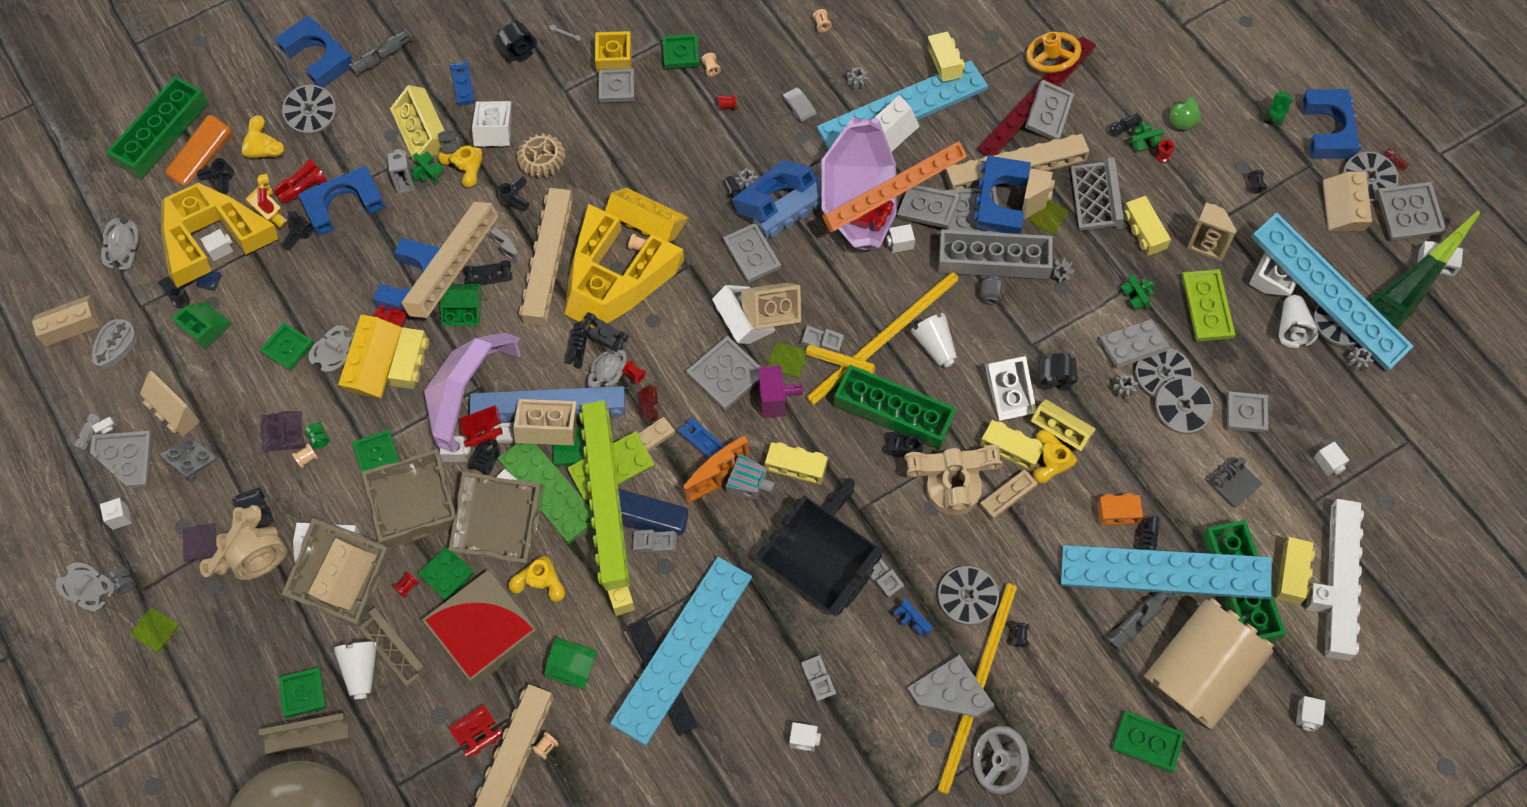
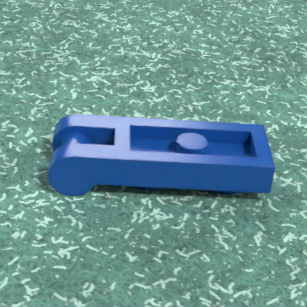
[450,61,476,107]
[677,417,725,459]

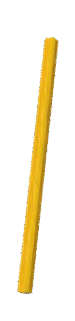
[807,272,959,405]
[938,583,1017,794]

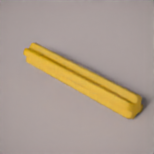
[806,344,875,374]

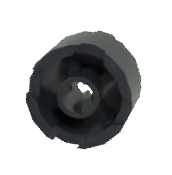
[496,20,537,62]
[1038,353,1078,390]
[231,487,274,528]

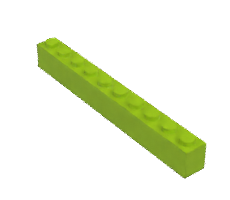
[580,400,630,591]

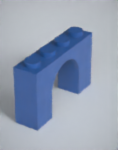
[275,16,352,88]
[1301,89,1361,159]
[973,155,1031,234]
[732,160,816,222]
[299,166,386,237]
[373,237,440,319]

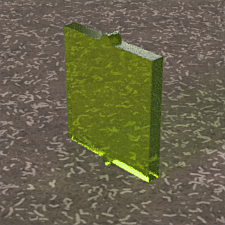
[1028,201,1070,235]
[767,341,807,378]
[130,607,179,653]

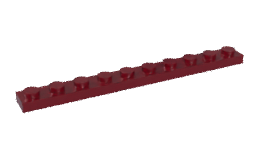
[978,36,1096,157]

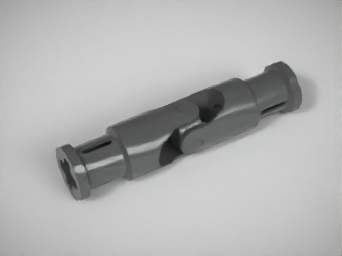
[348,28,414,77]
[1106,592,1174,653]

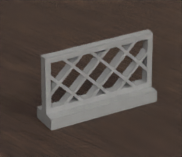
[1071,157,1124,231]

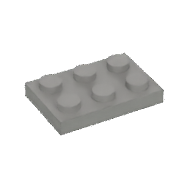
[1025,80,1074,140]
[897,185,961,229]
[723,223,781,283]
[1100,319,1169,368]

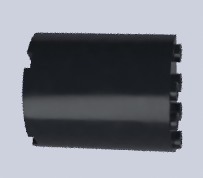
[756,495,883,617]

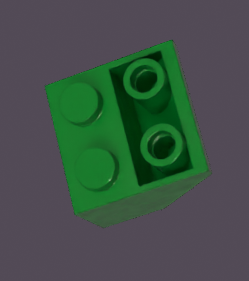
[440,284,482,326]
[172,302,232,350]

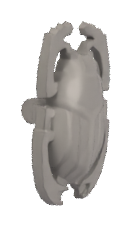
[101,218,139,271]
[308,325,355,372]
[588,350,627,388]
[56,562,115,612]

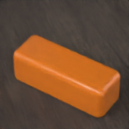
[165,115,234,185]

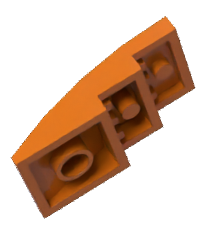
[683,435,749,504]

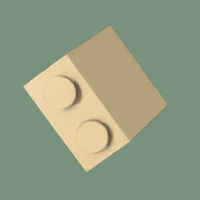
[1022,169,1055,219]

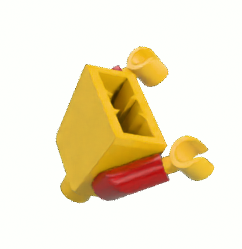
[246,174,287,228]

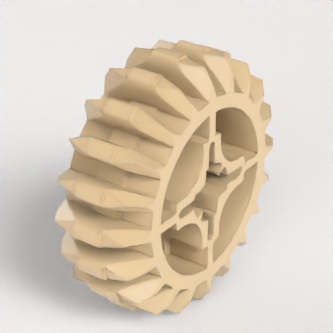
[517,133,565,179]

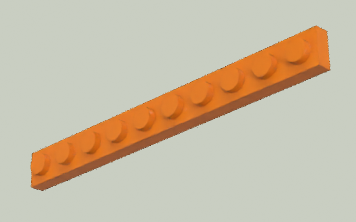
[822,141,967,233]

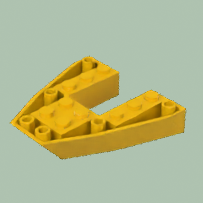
[161,183,278,288]
[564,204,684,329]

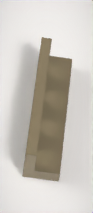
[359,607,427,688]
[259,713,351,756]

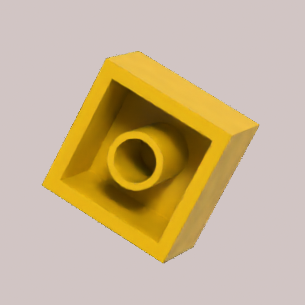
[595,31,632,74]

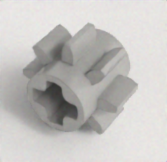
[847,67,868,89]
[735,168,758,190]
[1052,257,1075,282]
[1347,347,1373,371]
[1113,373,1138,399]

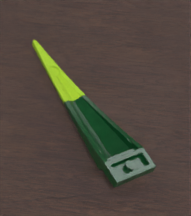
[1370,210,1480,329]

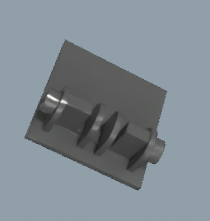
[159,436,217,481]
[1207,457,1263,508]

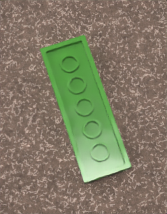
[498,443,594,544]

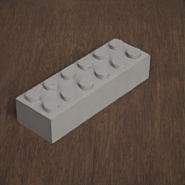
[938,230,1052,279]

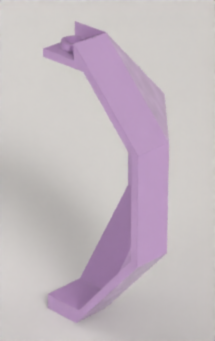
[822,117,897,250]
[424,333,521,453]

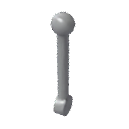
[549,25,581,42]

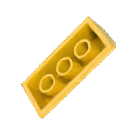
[605,187,688,242]
[338,315,402,399]

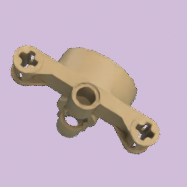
[904,445,1003,516]
[200,505,287,580]

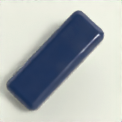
[618,488,688,536]

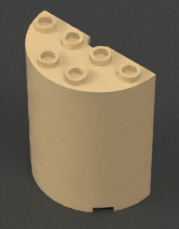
[1144,598,1274,730]

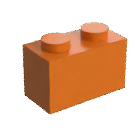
[1097,493,1143,526]

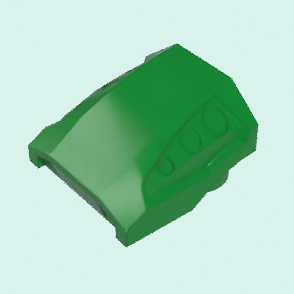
[544,637,598,690]

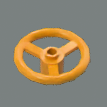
[1026,32,1082,73]

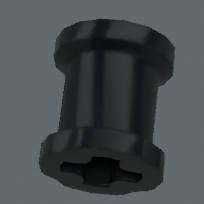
[1247,170,1267,194]
[1011,623,1030,648]

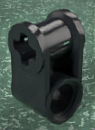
[158,275,190,309]
[885,432,923,457]
[469,439,501,475]

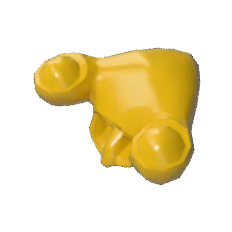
[241,115,285,158]
[438,146,482,188]
[1032,430,1077,484]
[508,555,565,602]

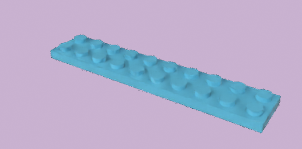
[817,60,988,149]
[1251,213,1413,371]
[1061,545,1272,599]
[610,557,752,747]

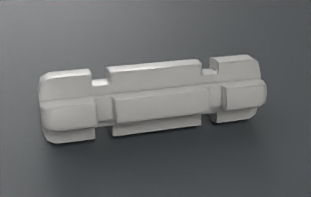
[74,414,100,450]

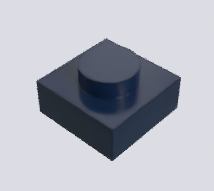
[196,270,222,291]

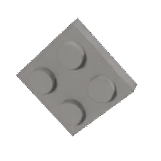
[599,68,634,103]
[1227,391,1268,433]

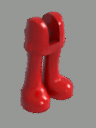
[273,158,328,204]

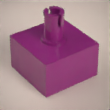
[758,365,803,418]

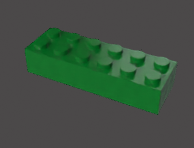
[106,76,209,179]
[834,365,957,450]
[1202,520,1286,643]

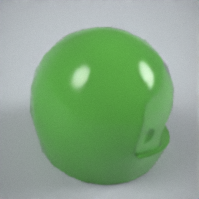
[1169,96,1201,130]

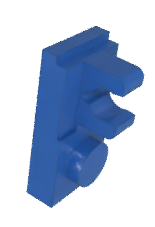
[893,598,933,639]

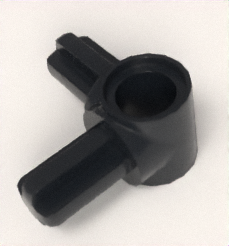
[196,158,234,194]
[498,176,530,211]
[281,210,313,250]

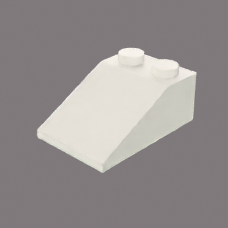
[472,101,512,147]
[985,356,1036,421]

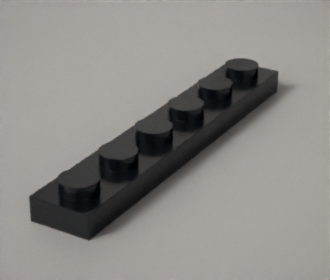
[627,618,698,736]

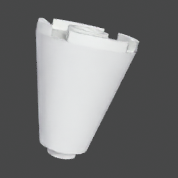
[1278,295,1318,348]
[911,313,957,368]
[334,642,377,700]

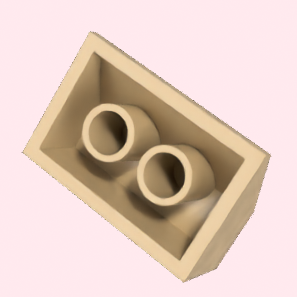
[1322,172,1372,231]
[1187,202,1237,262]
[741,283,801,329]
[32,295,100,347]
[140,371,200,437]
[514,399,577,446]
[308,538,378,610]

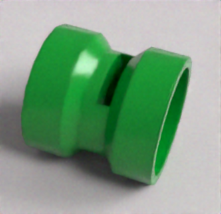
[304,422,330,449]

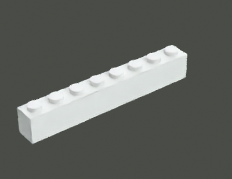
[1325,499,1364,661]

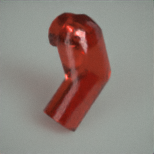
[1384,148,1409,171]

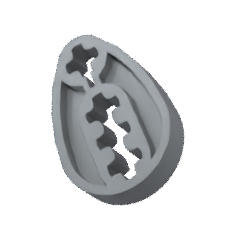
[92,319,137,370]

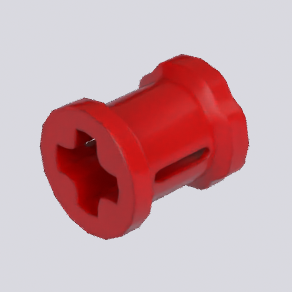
[718,94,737,111]
[1155,140,1175,163]
[622,360,646,385]
[392,572,419,598]

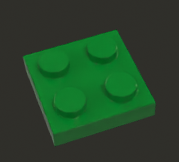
[663,34,699,69]
[260,322,314,372]
[352,429,400,472]
[418,546,475,602]
[278,667,327,718]

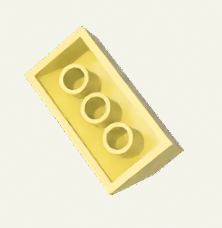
[390,85,445,162]

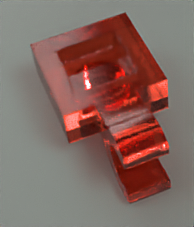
[638,385,659,421]

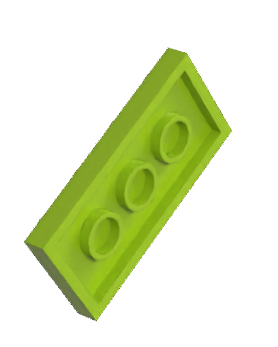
[1182,269,1235,342]
[568,431,655,503]

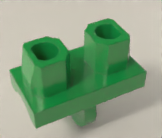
[1265,90,1294,126]
[1127,121,1164,153]
[412,151,444,185]
[1121,274,1155,310]

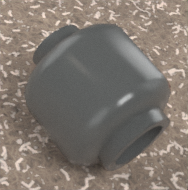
[980,276,1005,305]

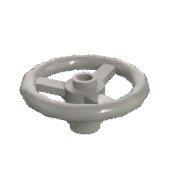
[972,726,1029,795]

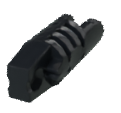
[566,321,587,369]
[1138,516,1160,551]

